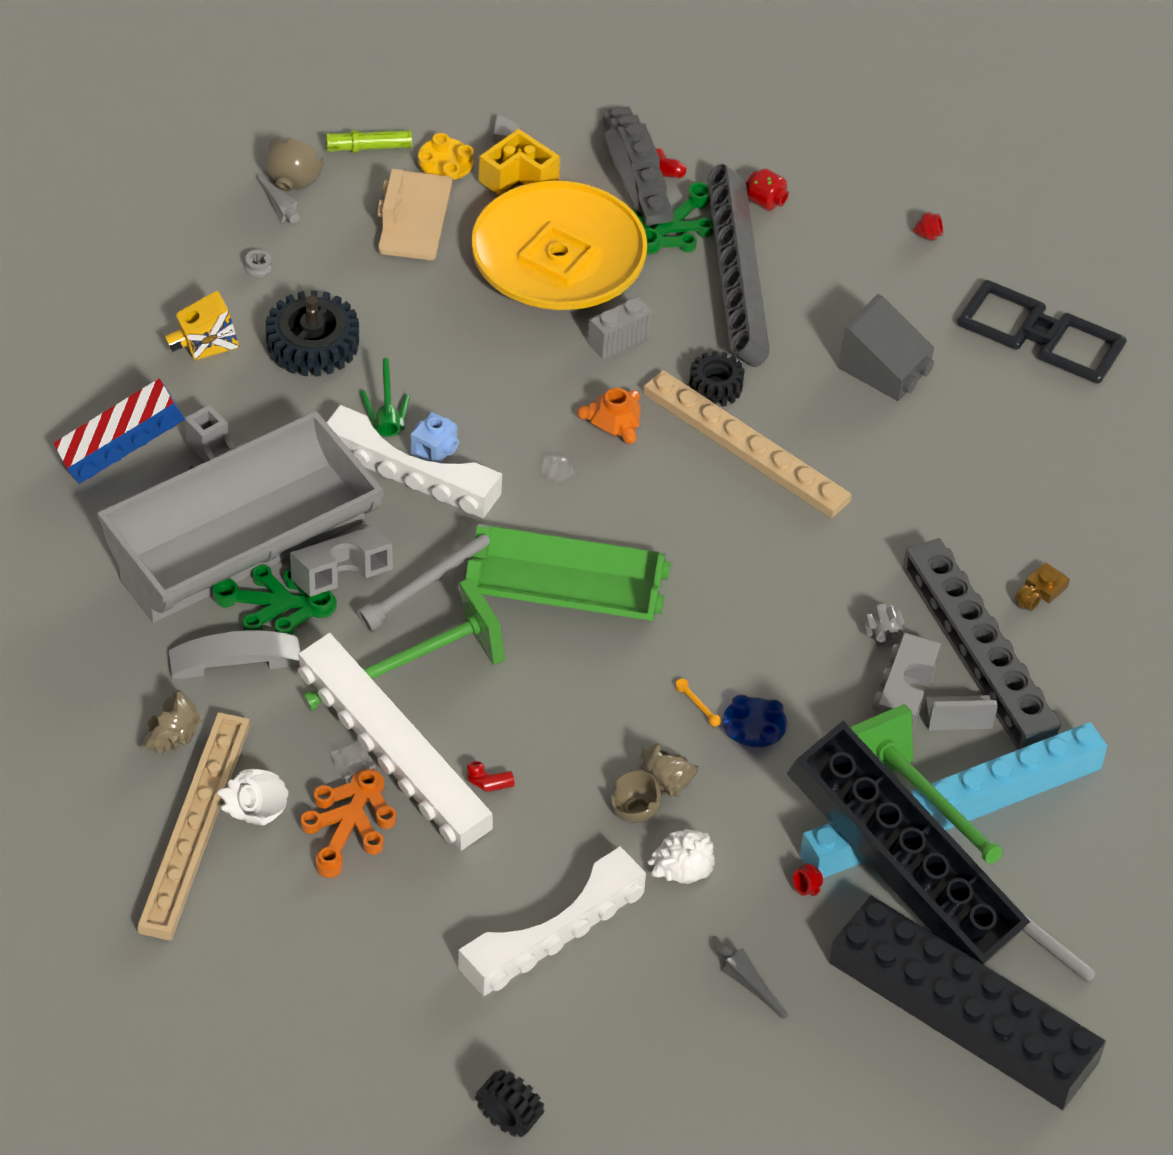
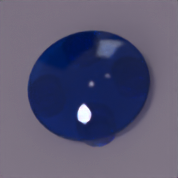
[722,695,788,747]

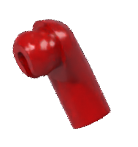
[656,148,687,179]
[466,761,515,792]

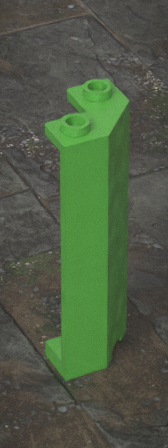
[466,524,671,621]

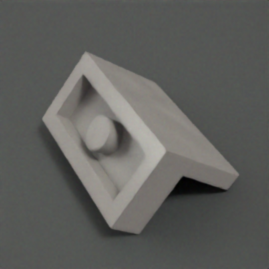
[924,695,997,730]

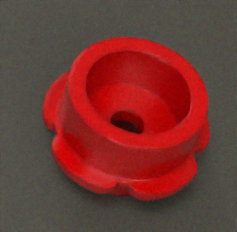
[792,863,823,896]

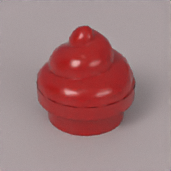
[913,212,944,241]

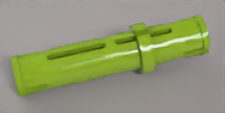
[326,130,412,153]

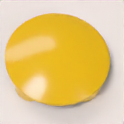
[417,133,474,180]

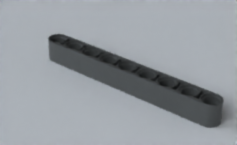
[708,164,770,367]

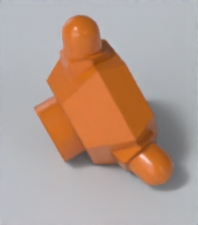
[577,388,641,444]

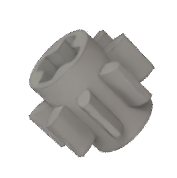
[864,604,905,643]

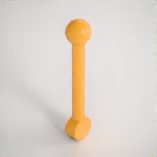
[676,679,721,727]

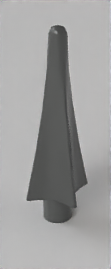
[718,944,788,1019]

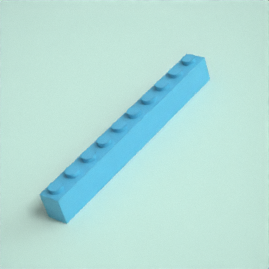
[800,722,1108,878]

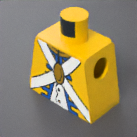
[164,291,240,360]

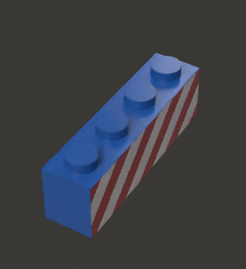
[54,378,185,484]

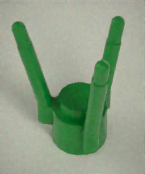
[360,358,410,437]

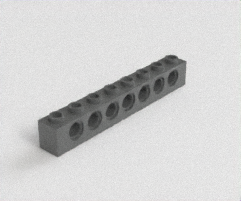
[903,538,1061,750]

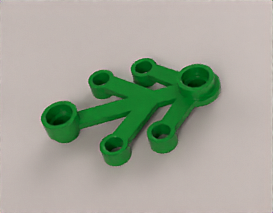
[634,182,714,255]
[212,565,337,635]

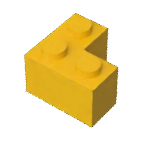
[479,128,561,195]

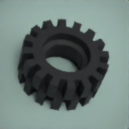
[689,351,745,407]
[475,1070,544,1137]

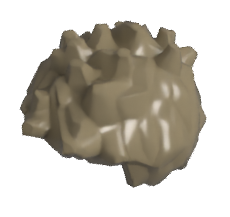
[141,690,203,754]
[640,743,699,797]

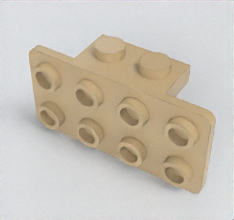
[378,169,452,260]

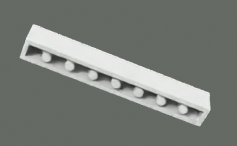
[298,633,493,851]

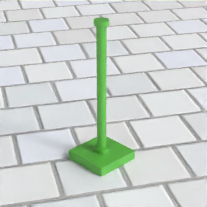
[303,577,505,711]
[850,704,1003,864]

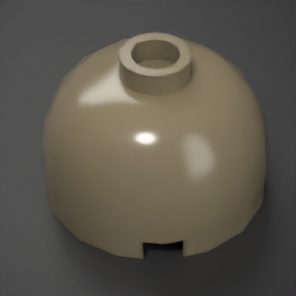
[265,137,324,191]

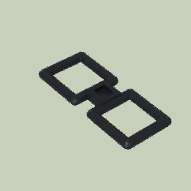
[957,280,1127,384]

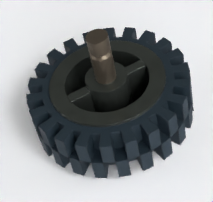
[266,290,359,377]

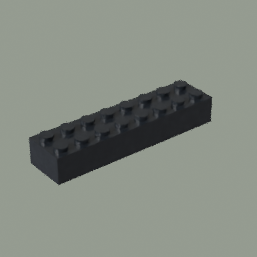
[787,720,1031,965]
[829,895,1106,1110]

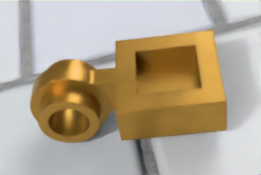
[1015,562,1070,611]

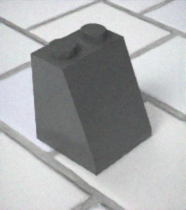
[839,294,934,401]

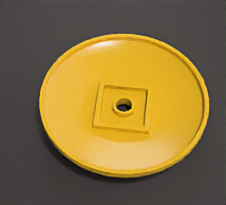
[472,181,647,310]

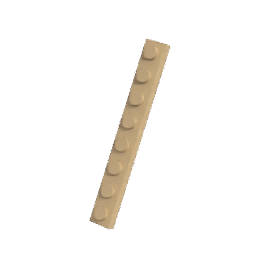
[643,370,852,519]
[138,712,250,941]

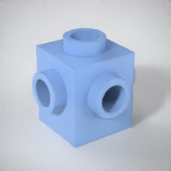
[411,412,459,463]

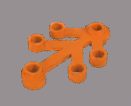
[301,769,396,878]

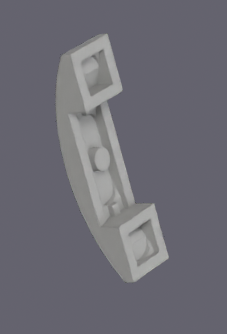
[169,630,300,680]

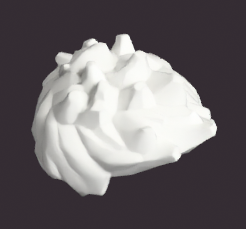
[217,769,289,826]
[647,829,715,884]

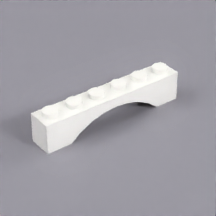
[326,405,502,519]
[458,846,646,997]

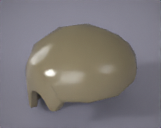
[611,770,662,823]

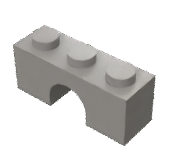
[185,404,247,462]
[290,526,393,597]
[872,633,942,734]

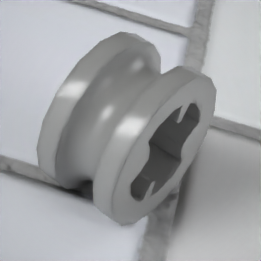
[245,249,272,277]

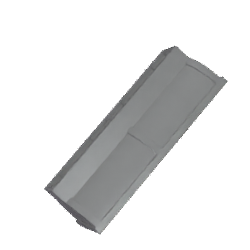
[97,411,384,623]

